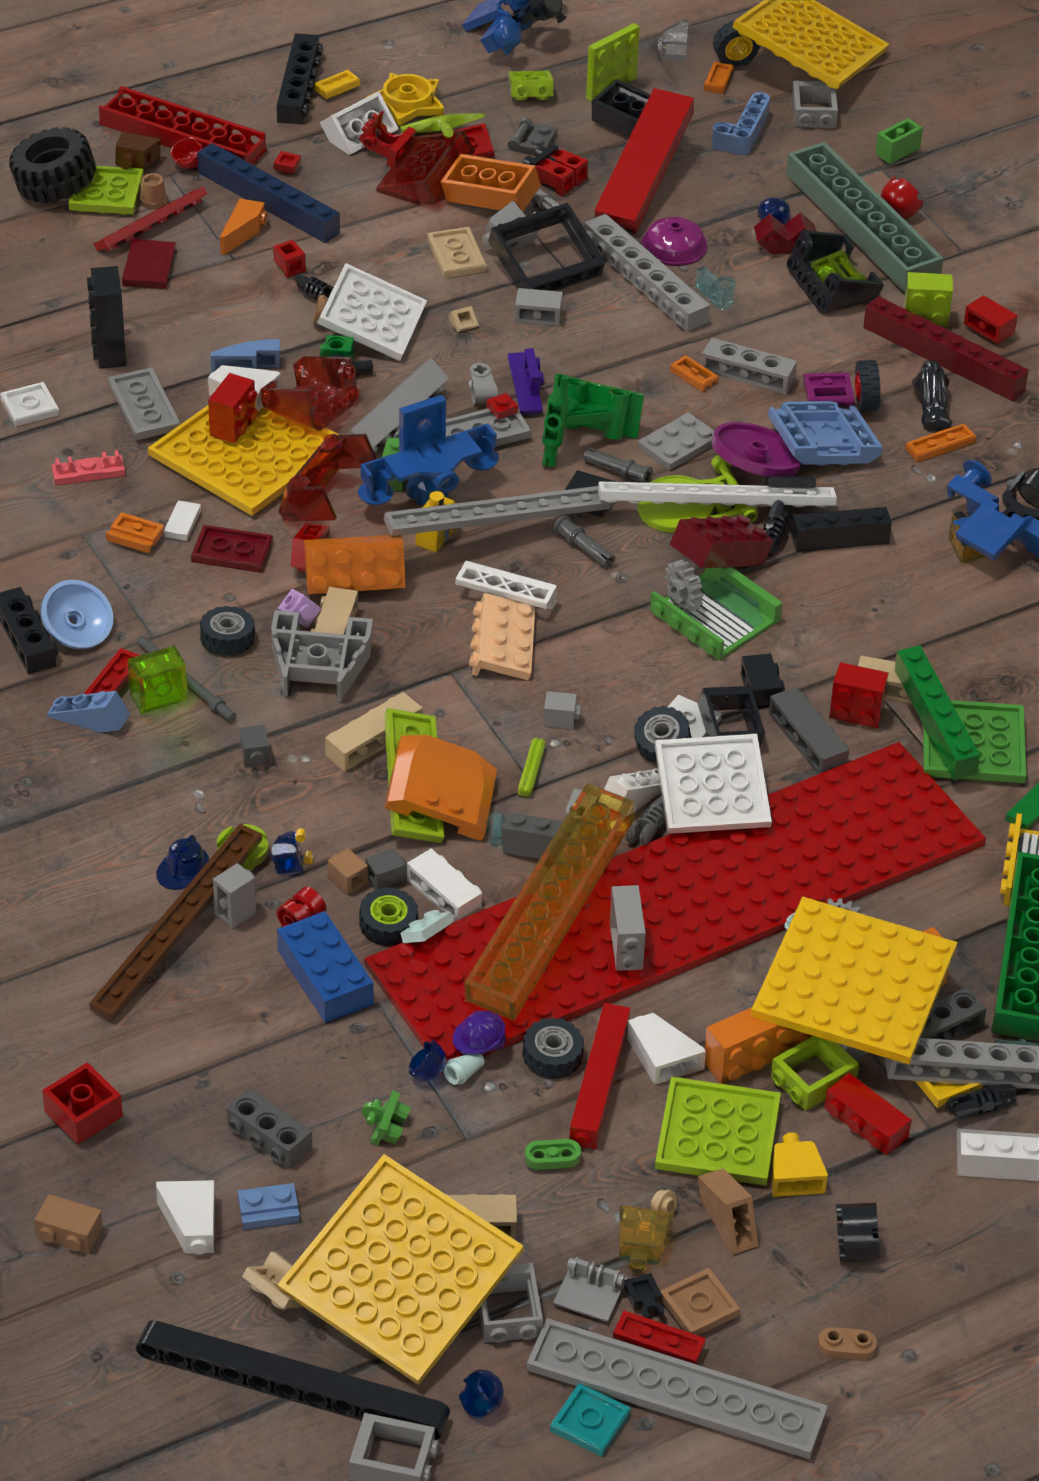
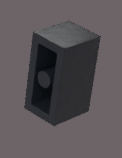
[740,653,785,708]

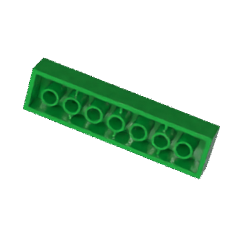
[991,851,1039,1041]

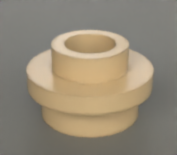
[651,1190,677,1218]

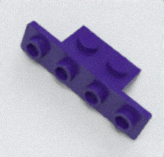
[507,348,544,415]

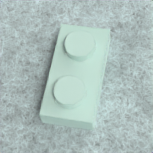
[400,910,454,943]

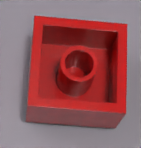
[208,373,258,443]
[829,662,889,728]
[42,1062,123,1144]

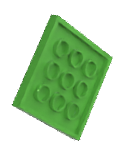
[923,700,1026,783]

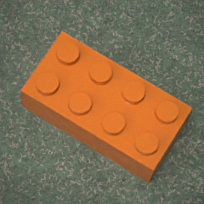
[441,154,541,212]
[304,535,406,594]

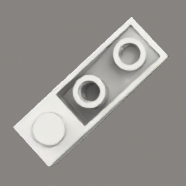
[598,769,662,815]

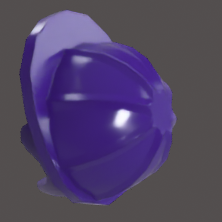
[453,1011,506,1055]

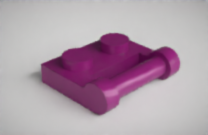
[803,372,854,407]

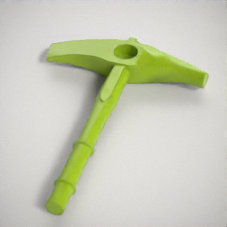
[400,113,486,138]

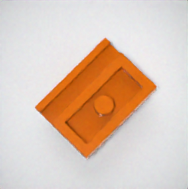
[105,512,164,553]

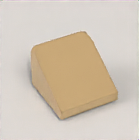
[448,306,479,333]

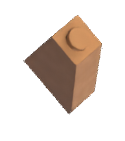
[698,1168,759,1255]

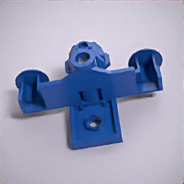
[358,395,499,506]

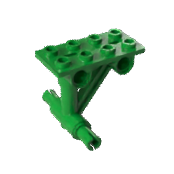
[542,373,645,467]

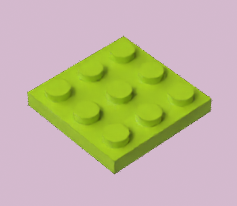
[586,23,640,102]
[68,166,144,215]

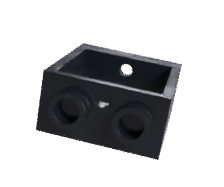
[697,686,765,748]

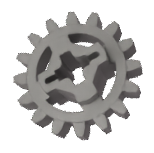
[664,559,704,613]

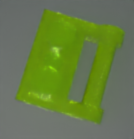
[810,250,867,283]

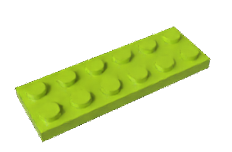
[384,708,444,843]

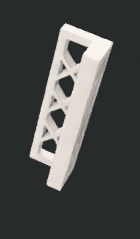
[455,561,557,609]

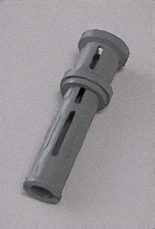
[583,447,653,483]
[553,515,616,569]

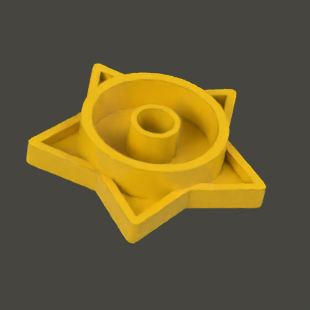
[366,73,444,126]

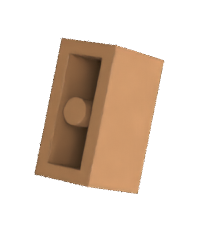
[34,1194,103,1254]

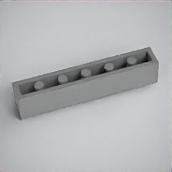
[340,358,449,460]

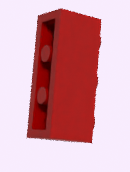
[825,1073,912,1155]

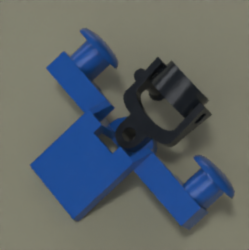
[462,0,567,56]
[947,460,1039,561]

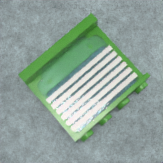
[650,567,783,661]

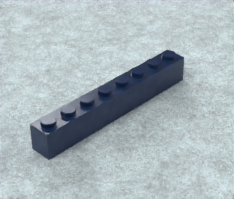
[197,143,340,243]

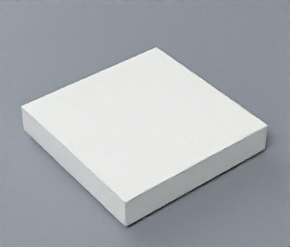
[0,382,59,427]

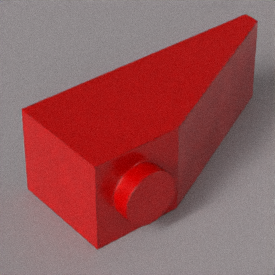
[290,523,329,572]

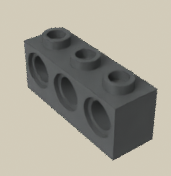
[920,987,987,1040]
[227,1088,312,1169]

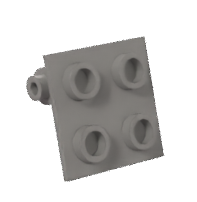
[553,1256,628,1322]

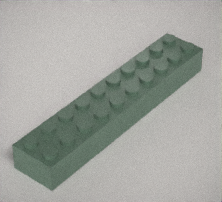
[786,142,944,292]

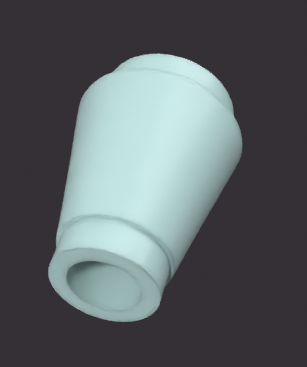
[444,1054,485,1085]

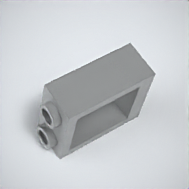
[792,81,838,128]
[609,885,645,971]
[478,1263,543,1343]
[349,1413,439,1481]

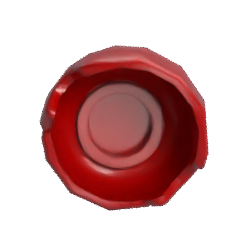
[171,137,203,170]

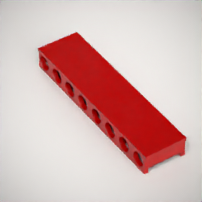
[99,86,267,165]
[594,88,694,234]

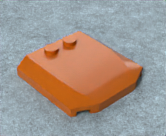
[384,735,497,841]

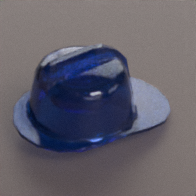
[156,835,209,890]

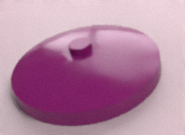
[711,422,802,477]

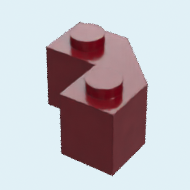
[754,212,816,254]

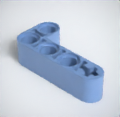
[712,92,770,155]

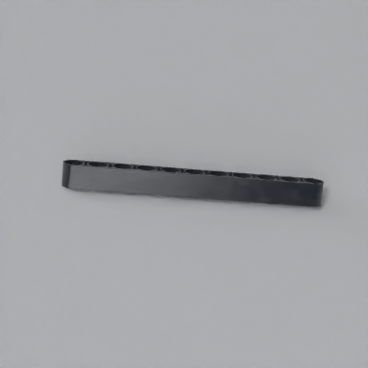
[135,1320,451,1440]

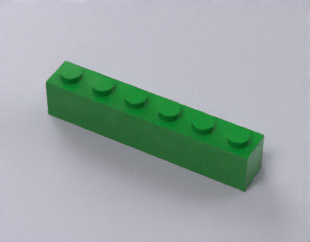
[894,645,980,781]

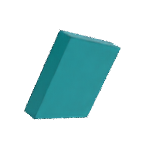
[550,1384,631,1457]

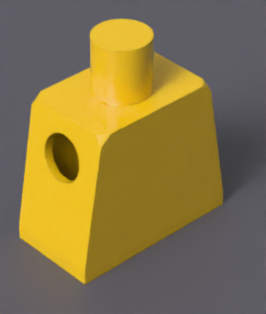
[772,1132,828,1197]

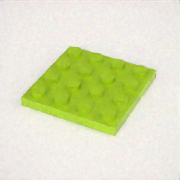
[655,1077,781,1186]

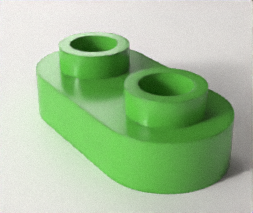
[525,1139,581,1170]

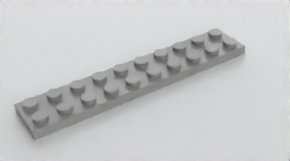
[526,1318,828,1459]

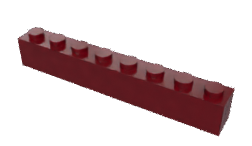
[863,296,1029,402]

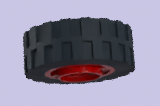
[855,360,881,411]

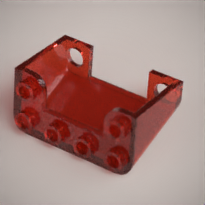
[260,356,359,431]

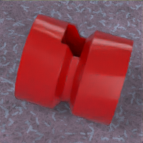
[276,886,327,927]

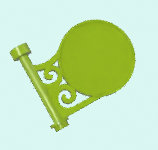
[637,455,759,533]

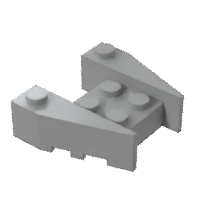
[271,610,373,702]

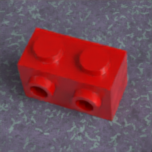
[964,295,1018,344]

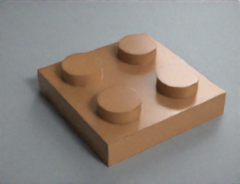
[660,1268,740,1335]

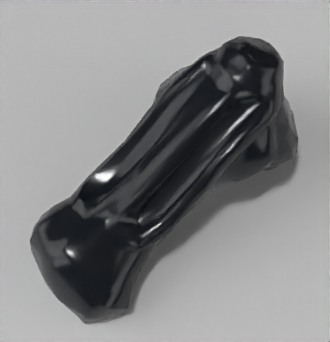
[911,360,953,431]

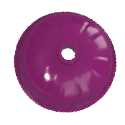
[642,217,707,266]

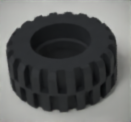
[9,127,96,203]

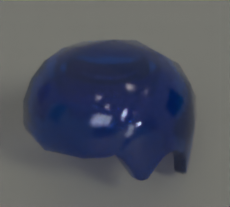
[757,197,791,225]
[408,1039,447,1081]
[459,1369,504,1419]

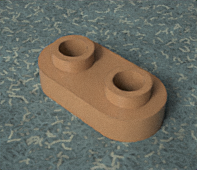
[817,1327,877,1361]

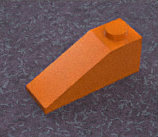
[220,198,268,255]

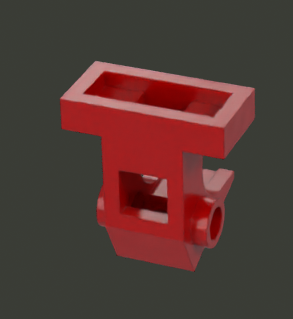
[358,111,416,168]

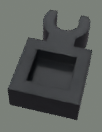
[624,1273,664,1320]

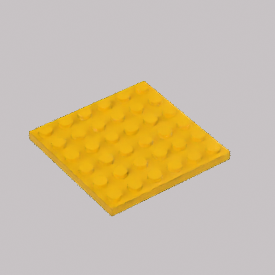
[732,0,890,89]
[148,398,346,516]
[751,896,957,1065]
[278,1154,524,1385]

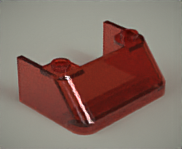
[278,434,377,522]

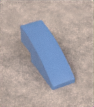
[210,339,280,373]

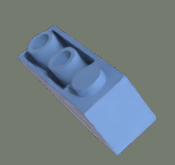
[47,691,130,732]

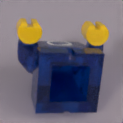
[271,828,314,874]

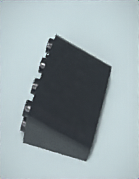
[786,230,884,313]

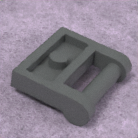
[508,117,557,156]

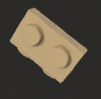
[242,1252,303,1310]

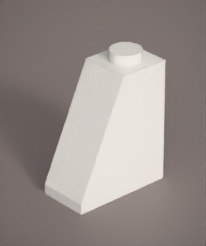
[208,365,281,411]
[627,1013,706,1085]
[156,1180,215,1254]

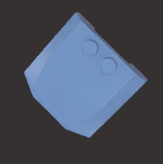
[768,401,883,466]

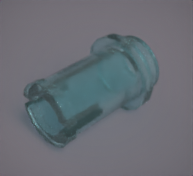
[487,812,506,847]

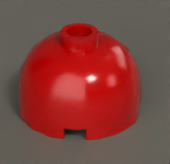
[880,176,924,220]

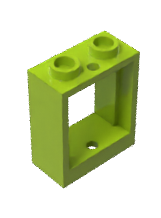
[771,1036,859,1111]

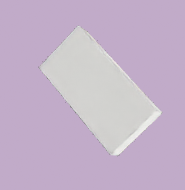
[164,500,201,541]

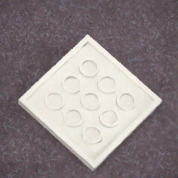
[317,263,427,361]
[655,734,772,834]

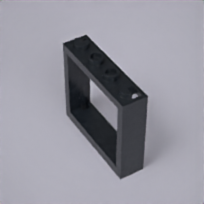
[488,203,606,291]

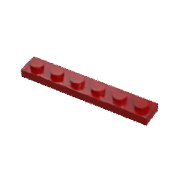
[93,186,208,252]

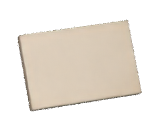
[427,227,487,279]

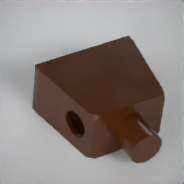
[115,132,161,170]

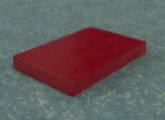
[122,239,176,289]
[191,525,273,573]

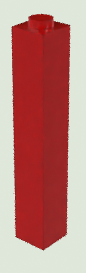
[569,1003,631,1149]

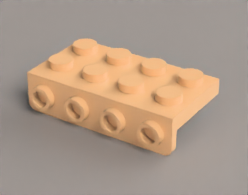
[469,593,535,680]

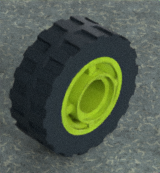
[359,887,418,946]

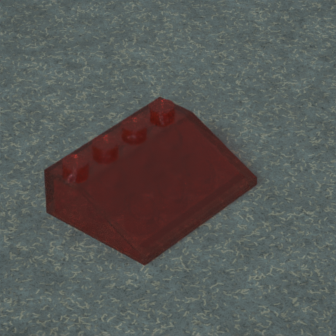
[375,130,475,205]

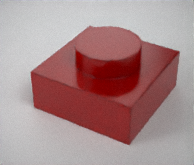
[273,151,301,174]
[486,393,518,420]

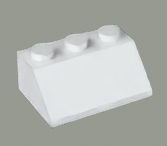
[320,92,399,155]
[957,1129,1039,1181]

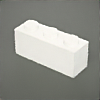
[407,849,483,922]

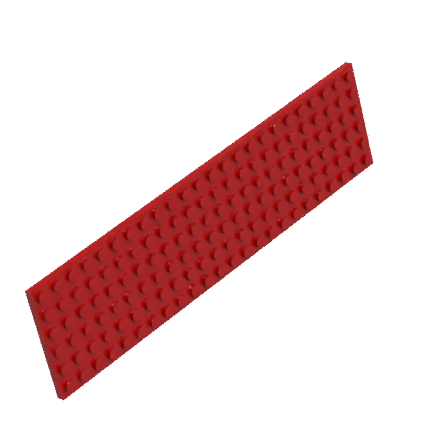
[364,742,986,1074]

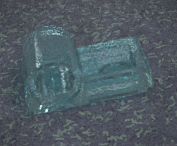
[695,266,736,310]

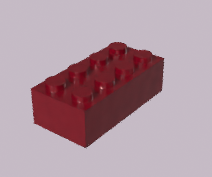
[669,515,774,569]

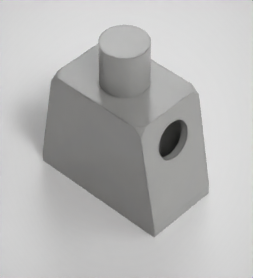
[482,201,538,251]

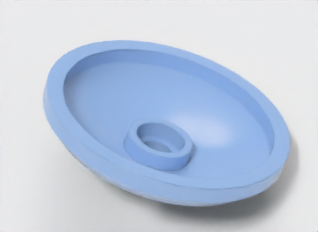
[41,580,113,650]

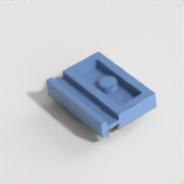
[237,1183,300,1230]

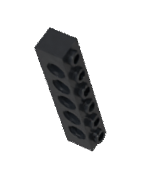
[277,33,323,124]

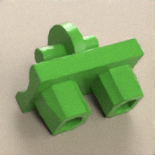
[361,1090,411,1146]

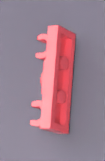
[51,450,125,486]

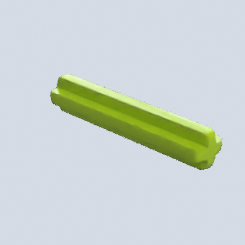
[518,737,545,797]

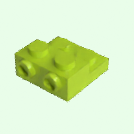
[508,70,553,100]

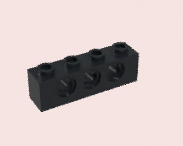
[0,587,58,675]

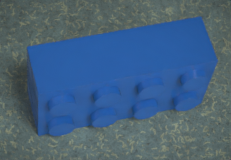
[277,911,374,1023]

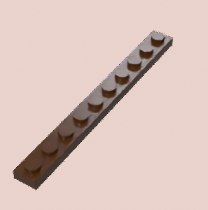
[89,824,262,1021]

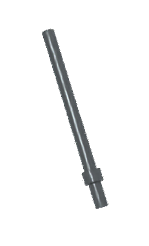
[137,636,236,722]

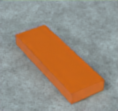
[905,423,977,462]

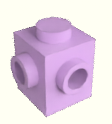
[278,589,322,628]

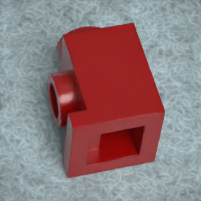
[273,240,306,278]

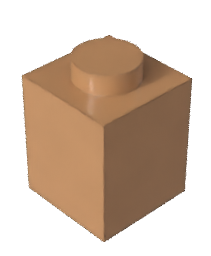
[327,848,368,896]

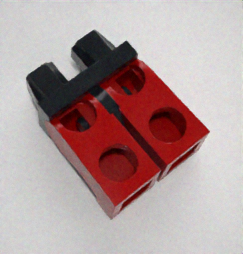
[523,144,588,196]

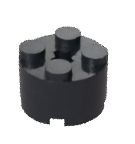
[836,1202,880,1262]

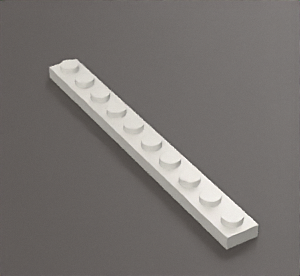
[598,482,837,508]

